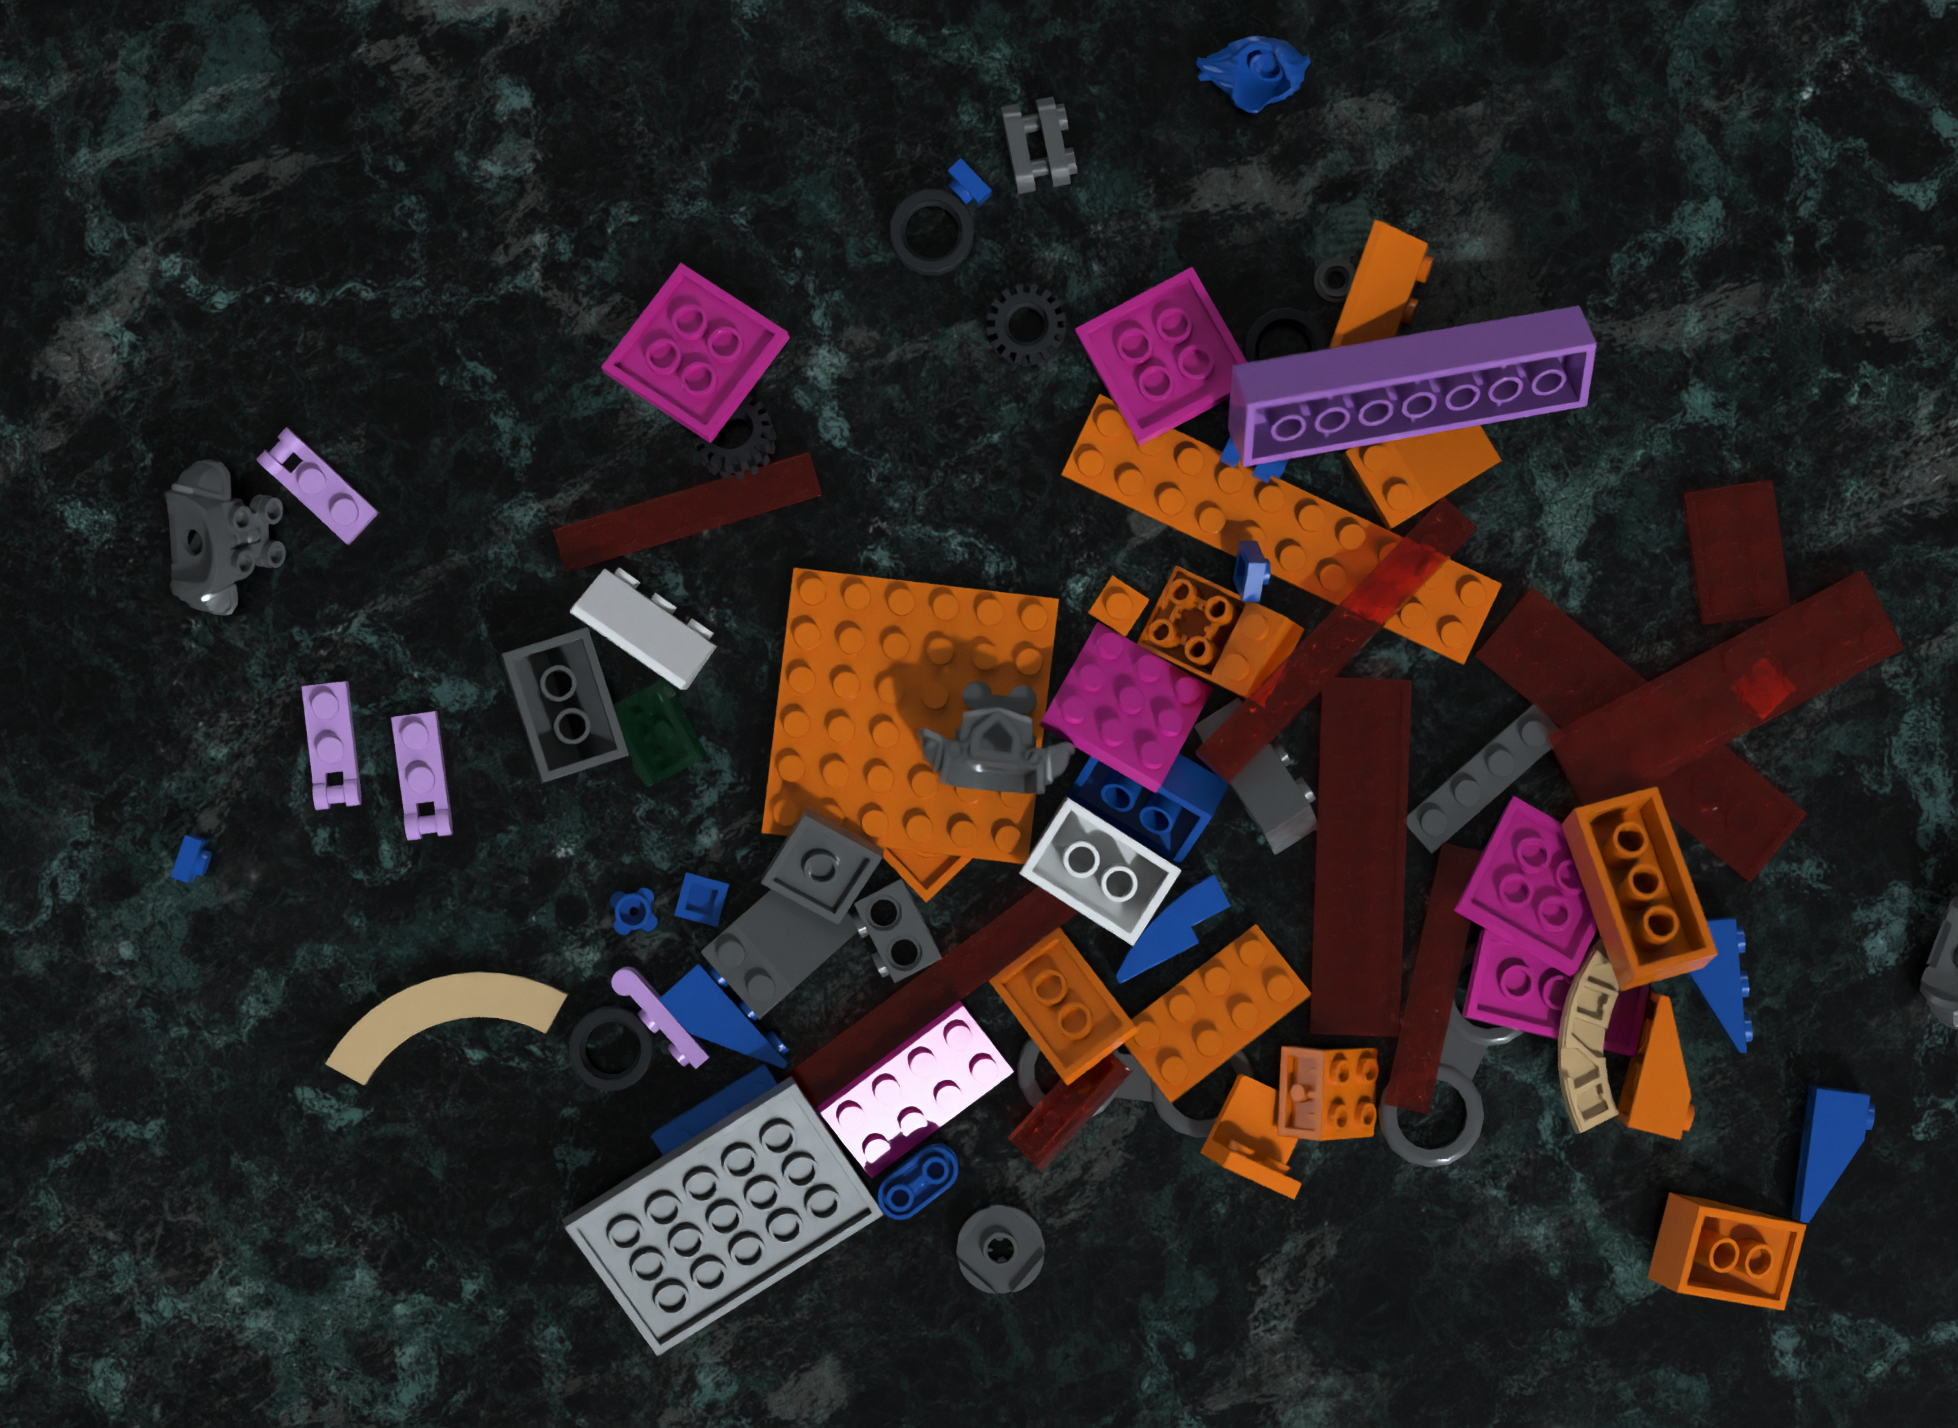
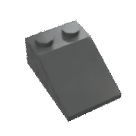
[701,889,858,1019]

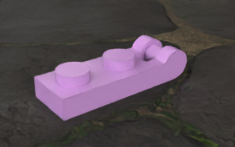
[256,427,379,545]
[301,681,361,810]
[391,711,453,841]
[611,966,712,1069]

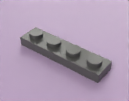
[1401,703,1565,854]

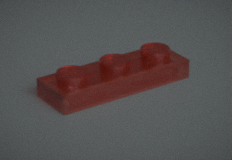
[1007,1052,1133,1171]

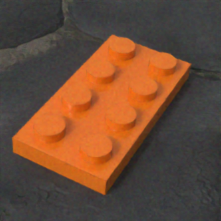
[1123,924,1311,1104]

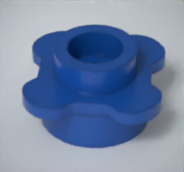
[610,888,658,935]

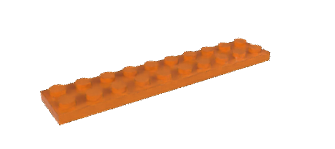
[1061,394,1502,665]

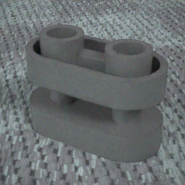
[1000,96,1078,194]

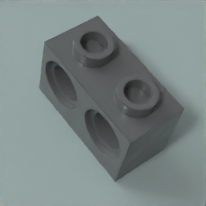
[850,878,943,983]

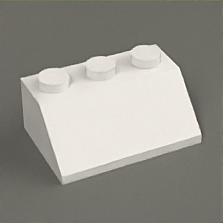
[570,567,717,690]
[1019,796,1181,946]

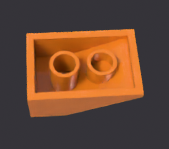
[1341,425,1502,530]
[1615,990,1695,1140]
[1647,1192,1807,1310]

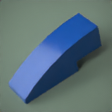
[1114,873,1231,984]

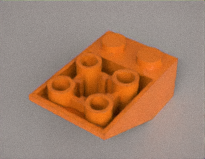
[1137,566,1304,708]

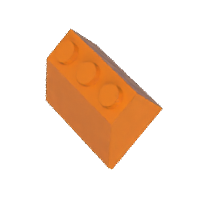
[1330,220,1434,349]

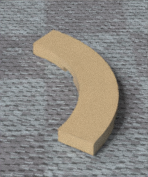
[1558,935,1620,1133]
[325,971,568,1085]

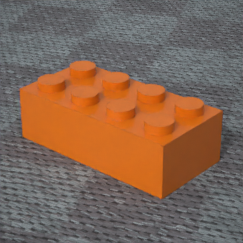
[1561,786,1718,991]

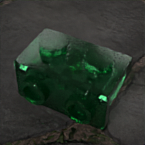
[613,679,708,787]

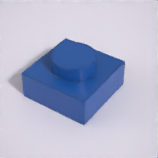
[948,158,992,207]
[1233,540,1270,602]
[170,834,212,883]
[674,872,730,927]

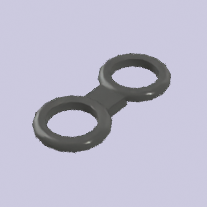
[1378,942,1524,1167]
[1017,1036,1254,1138]

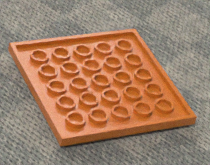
[762,568,1059,864]

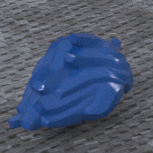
[1196,35,1311,113]

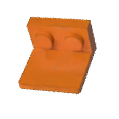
[1278,1046,1379,1141]
[1200,1074,1302,1199]

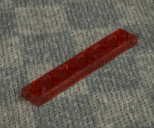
[553,452,823,573]
[1385,843,1483,1115]

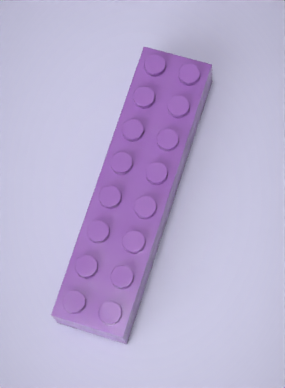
[1228,306,1597,467]

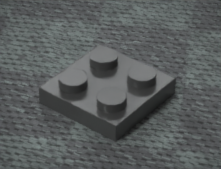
[761,807,884,925]

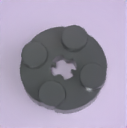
[956,1203,1045,1294]

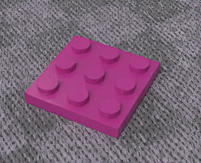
[601,263,790,443]
[1075,267,1248,446]
[1039,622,1213,793]
[1454,796,1598,977]

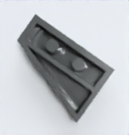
[1194,697,1320,855]

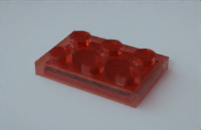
[1682,480,1792,625]

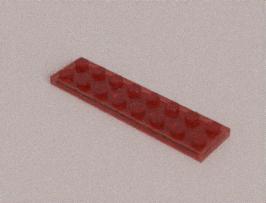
[1545,569,1905,806]
[1474,587,1807,883]
[1309,677,1412,1037]

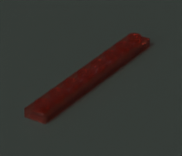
[1196,497,1477,785]
[779,886,1079,1109]

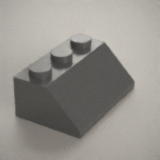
[500,627,629,784]

